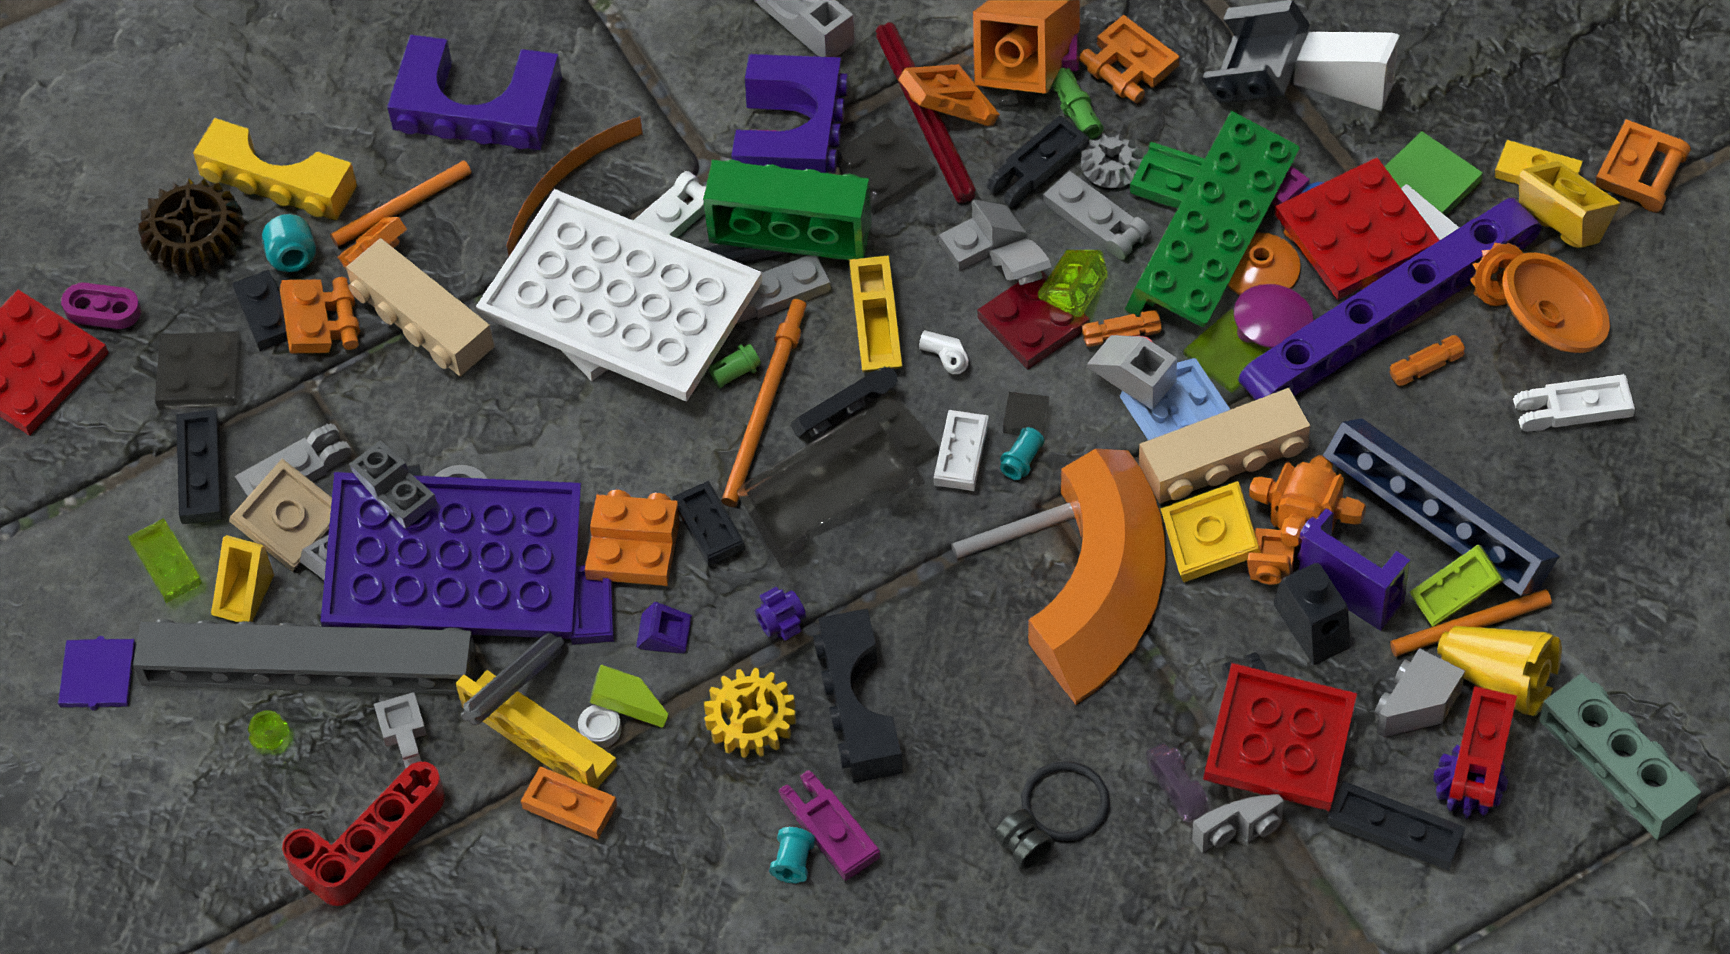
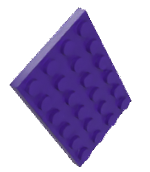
[321,472,581,639]

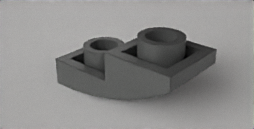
[349,440,438,528]

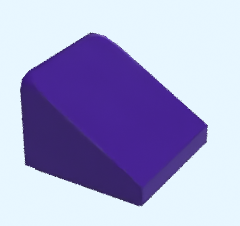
[636,602,692,653]

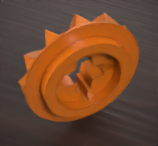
[1470,242,1524,306]

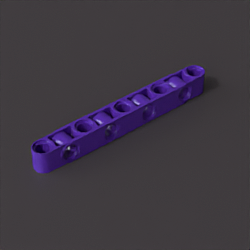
[1238,197,1542,400]

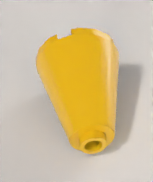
[1437,626,1562,716]

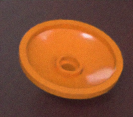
[1503,253,1610,353]

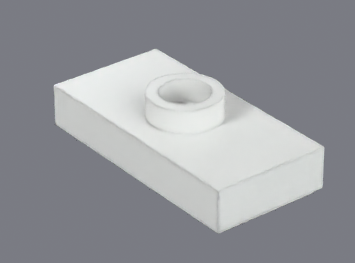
[934,410,989,491]

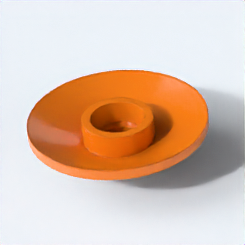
[1228,233,1300,295]

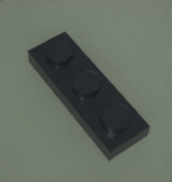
[176,409,222,525]
[1327,781,1466,870]

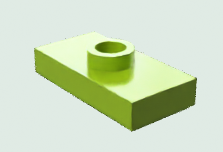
[1409,545,1504,627]

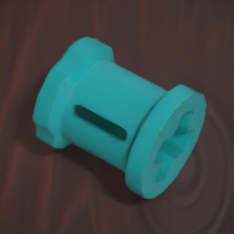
[769,827,816,884]

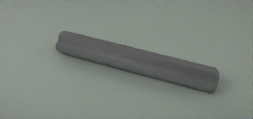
[461,633,564,725]

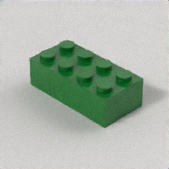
[703,160,872,260]

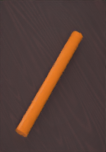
[330,160,471,248]
[1390,589,1552,657]

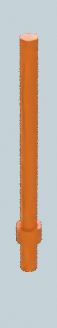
[721,299,807,507]

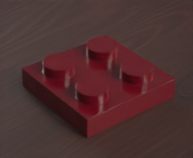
[977,271,1090,370]

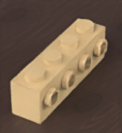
[346,238,495,377]
[1139,388,1310,504]

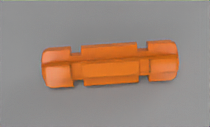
[1082,310,1161,347]
[1389,335,1465,386]

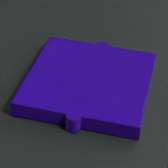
[58,636,136,711]

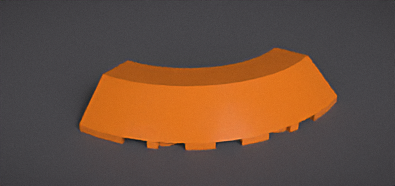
[1028,449,1165,705]

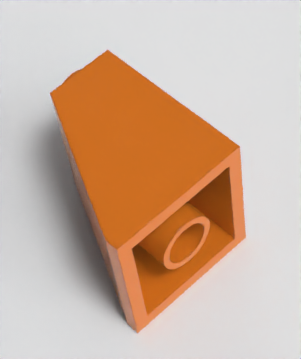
[973,0,1080,93]

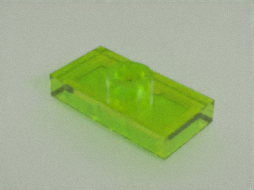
[128,518,202,603]

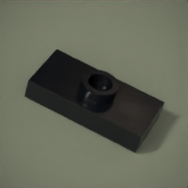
[672,480,745,566]

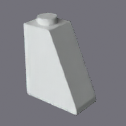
[1294,32,1399,111]

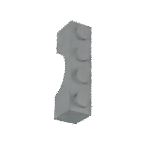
[754,0,855,57]

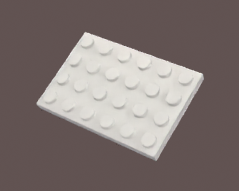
[476,189,763,402]

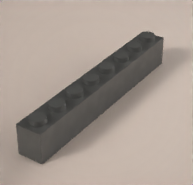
[133,619,476,695]

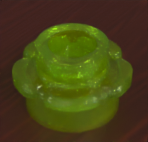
[248,710,289,750]

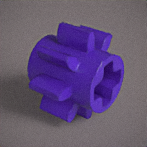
[755,586,806,641]

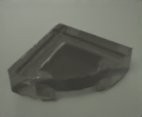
[973,79,1018,111]

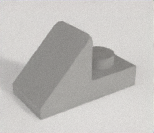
[939,200,1027,271]

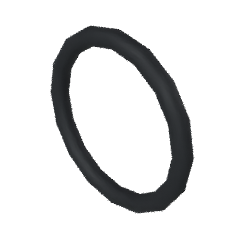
[1021,761,1110,841]

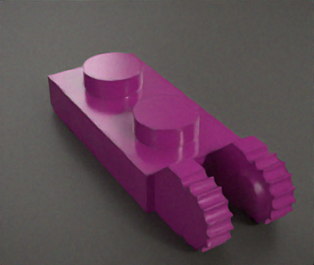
[779,770,880,881]

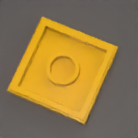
[1161,481,1261,582]

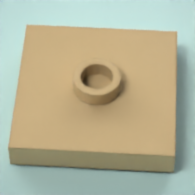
[229,458,332,572]

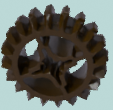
[138,178,245,278]

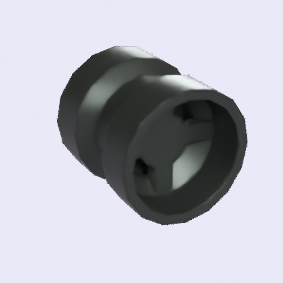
[994,809,1054,870]

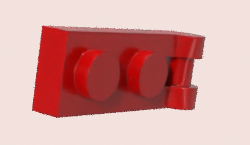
[1449,686,1517,807]

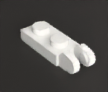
[1513,374,1635,432]

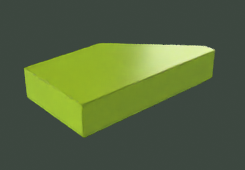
[589,665,668,728]

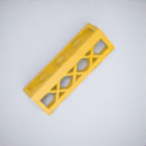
[456,670,617,789]

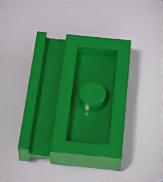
[1130,142,1205,209]

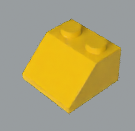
[1519,161,1621,248]

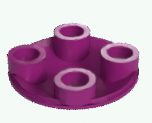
[1234,284,1313,348]

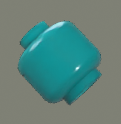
[262,214,316,272]

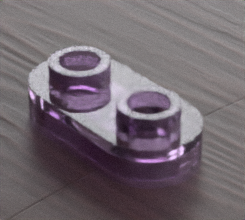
[1146,743,1207,822]

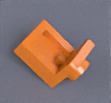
[1247,528,1297,585]

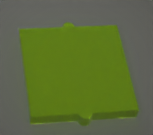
[1183,309,1272,393]

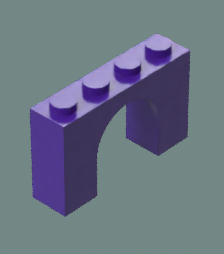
[387,35,562,150]
[731,54,848,174]

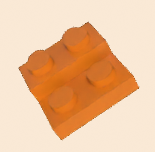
[585,490,680,586]

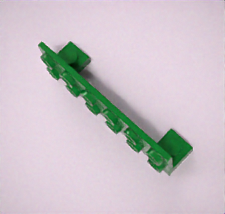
[1124,111,1300,327]

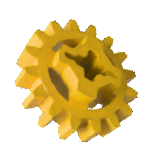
[704,668,796,758]

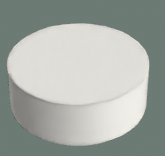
[578,705,621,748]

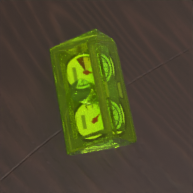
[1038,250,1107,317]

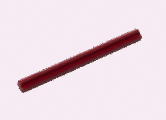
[876,22,976,203]

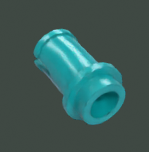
[1000,427,1045,480]

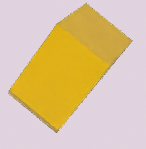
[211,535,274,622]

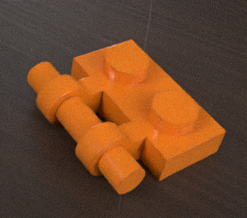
[1079,15,1180,103]
[280,277,360,353]

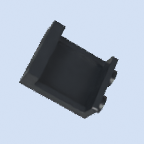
[1202,0,1310,103]

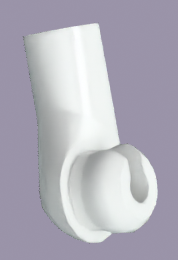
[919,330,969,374]

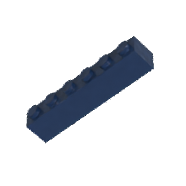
[1323,418,1560,595]

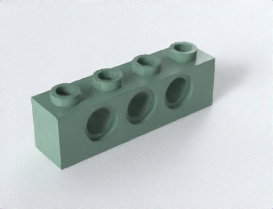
[1540,673,1701,841]

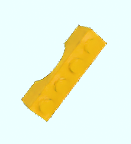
[193,118,357,221]

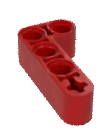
[282,761,445,906]

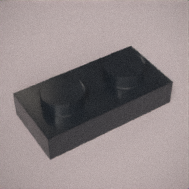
[232,269,288,351]

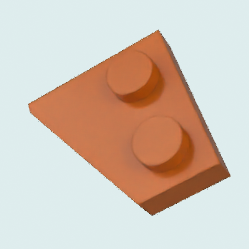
[898,64,1000,126]

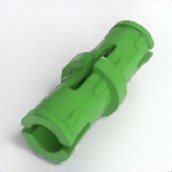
[1052,68,1104,140]

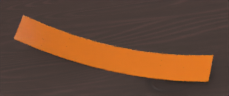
[507,116,643,256]

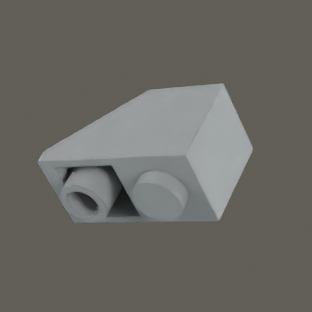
[1087,335,1177,410]
[1374,648,1465,737]

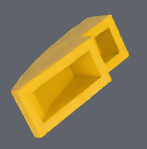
[849,255,902,372]

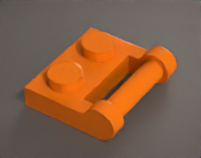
[1595,119,1691,212]

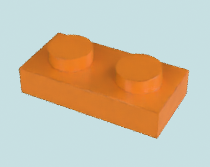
[521,766,617,840]

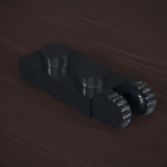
[986,115,1089,207]
[790,366,899,437]

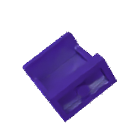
[1297,508,1410,631]

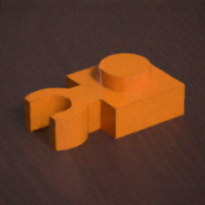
[337,217,407,270]

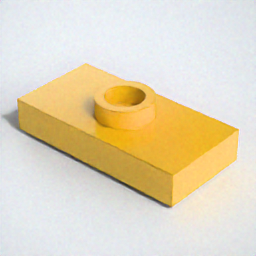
[1494,140,1583,185]

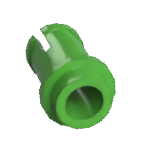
[708,344,761,389]

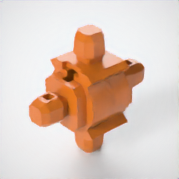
[1249,455,1366,547]

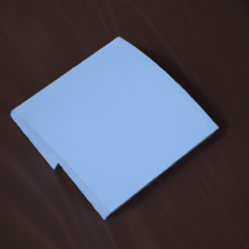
[1120,358,1230,440]

